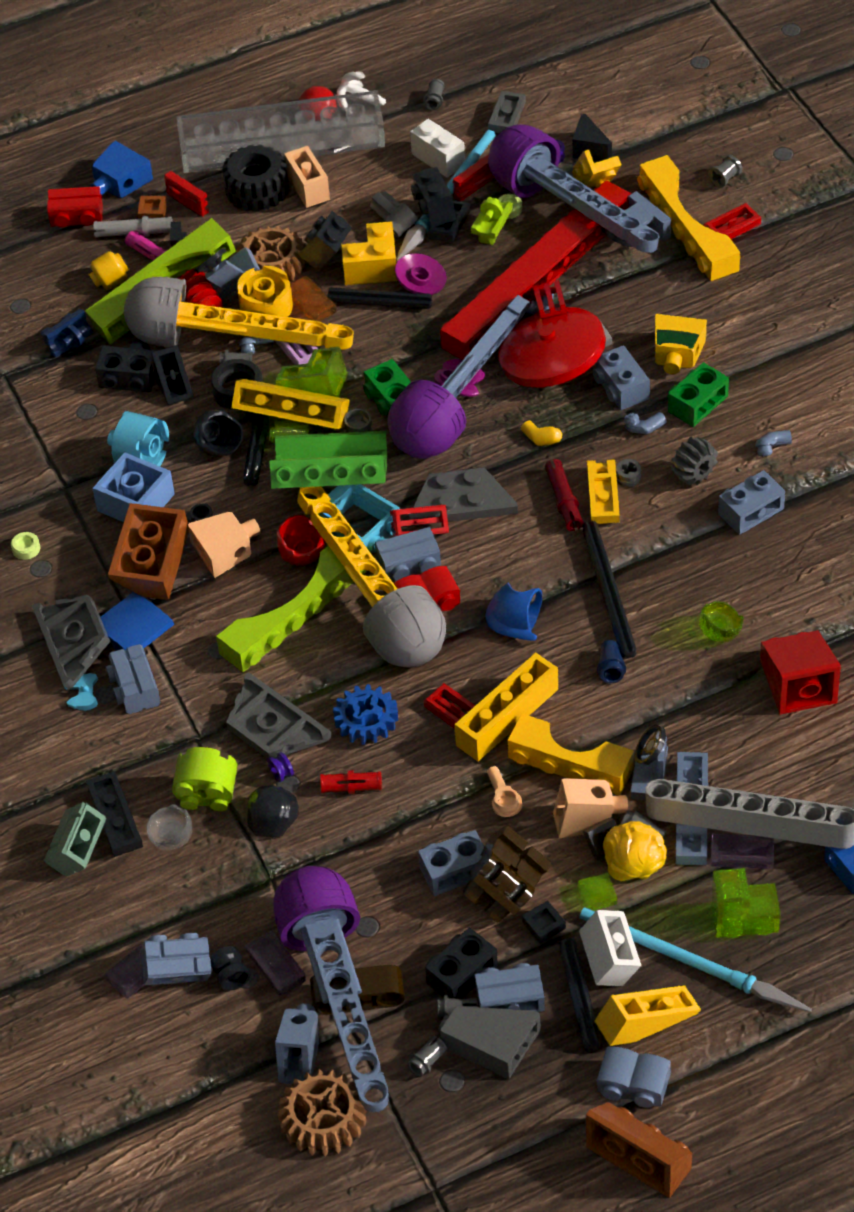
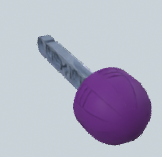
[488,124,659,253]
[388,295,530,459]
[273,866,389,1113]

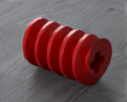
[179,269,224,319]

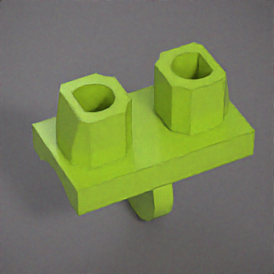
[471,197,513,245]

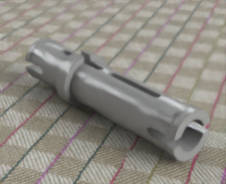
[93,216,173,238]

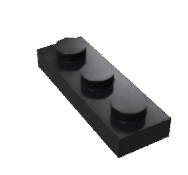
[86,771,143,857]

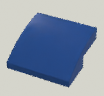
[101,592,174,651]

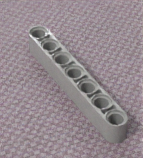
[645,779,854,849]

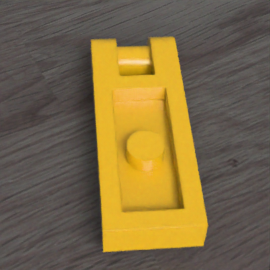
[587,459,620,524]

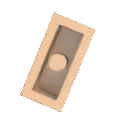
[284,146,330,208]

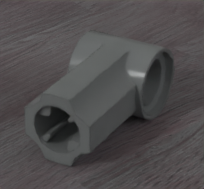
[370,191,418,237]

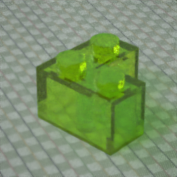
[275,346,348,397]
[711,868,781,938]

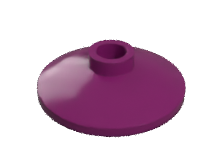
[395,253,447,295]

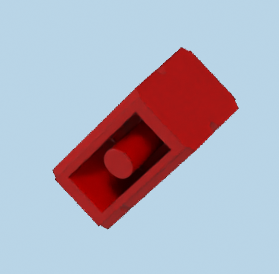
[47,186,103,227]

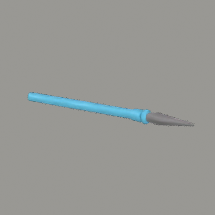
[396,130,495,262]
[580,907,812,1012]

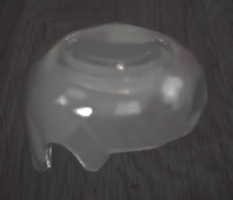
[146,804,193,851]

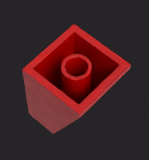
[760,630,841,715]

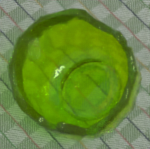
[699,601,744,643]

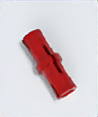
[320,770,382,794]

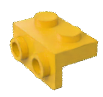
[573,150,622,188]

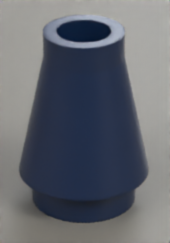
[597,640,626,683]

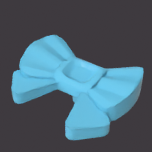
[64,673,98,711]

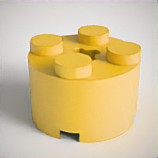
[237,266,293,317]

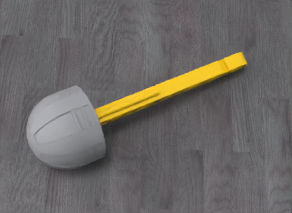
[124,277,354,350]
[297,486,446,668]

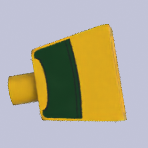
[655,314,707,375]

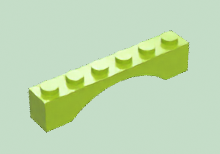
[85,218,236,344]
[216,536,367,672]

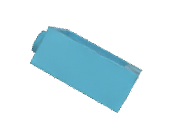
[318,484,401,554]

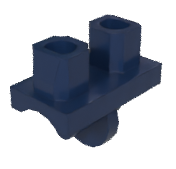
[41,309,93,357]

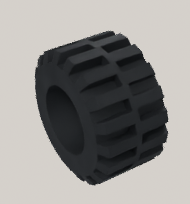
[222,145,289,212]

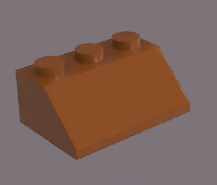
[108,503,189,600]
[586,1102,692,1198]

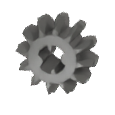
[671,437,718,486]

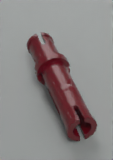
[545,459,584,531]

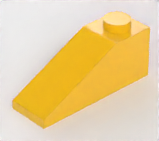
[595,985,701,1046]

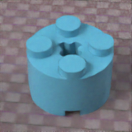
[107,411,169,466]

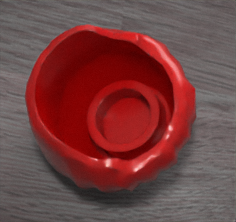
[277,515,326,566]

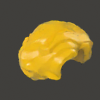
[603,821,667,881]

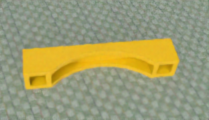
[637,155,740,281]

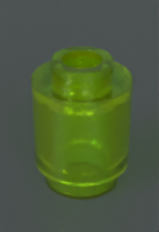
[270,421,309,443]

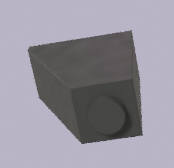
[438,1006,541,1080]

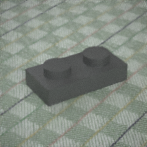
[488,91,526,133]

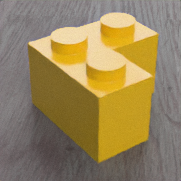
[342,222,398,285]

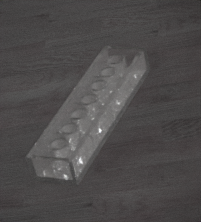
[176,90,385,173]

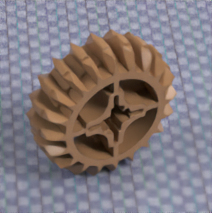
[236,225,306,281]
[278,1069,367,1157]

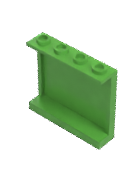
[269,431,388,489]

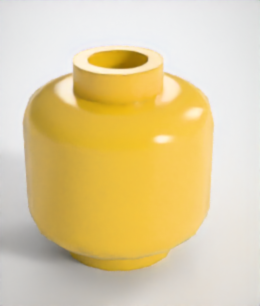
[89,251,129,290]

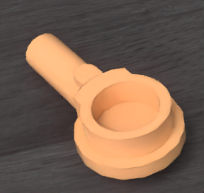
[487,766,523,817]

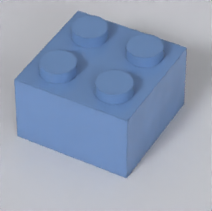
[93,452,175,522]

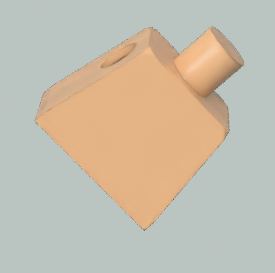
[188,512,261,578]
[553,779,628,838]

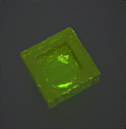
[578,873,617,911]

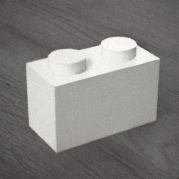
[410,119,465,178]
[579,910,641,986]

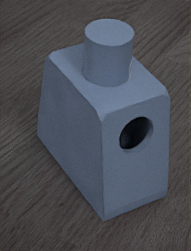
[275,1003,319,1084]

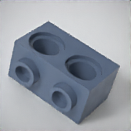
[418,830,484,896]

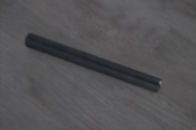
[582,521,637,659]

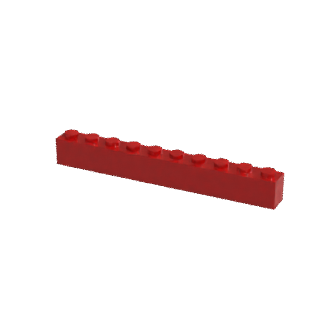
[440,180,631,360]

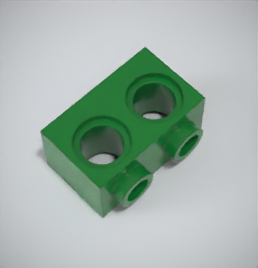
[363,359,411,418]
[667,362,729,427]

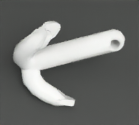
[337,72,386,113]

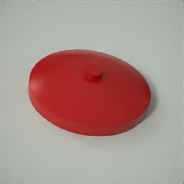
[498,307,606,387]

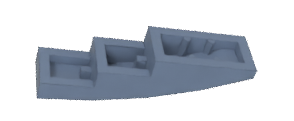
[676,752,708,865]

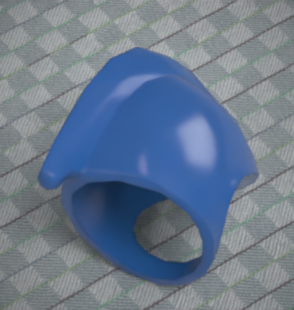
[485,582,542,641]

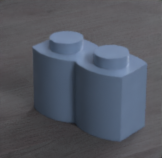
[597,1046,671,1108]

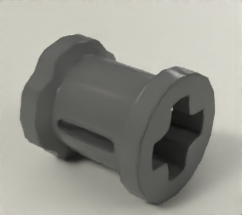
[708,155,742,188]

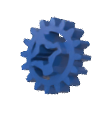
[333,684,399,745]

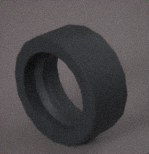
[211,359,263,410]

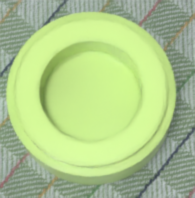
[498,194,522,219]
[11,532,40,560]

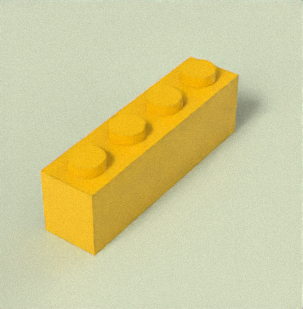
[231,379,350,429]
[455,652,559,761]

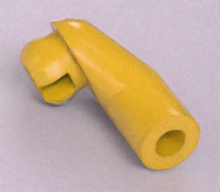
[521,420,562,446]

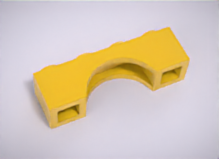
[508,713,634,795]

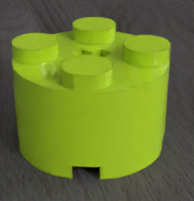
[172,747,238,811]

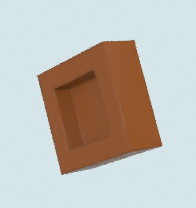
[138,196,167,219]

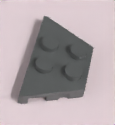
[409,467,518,526]
[32,595,110,690]
[226,672,331,759]

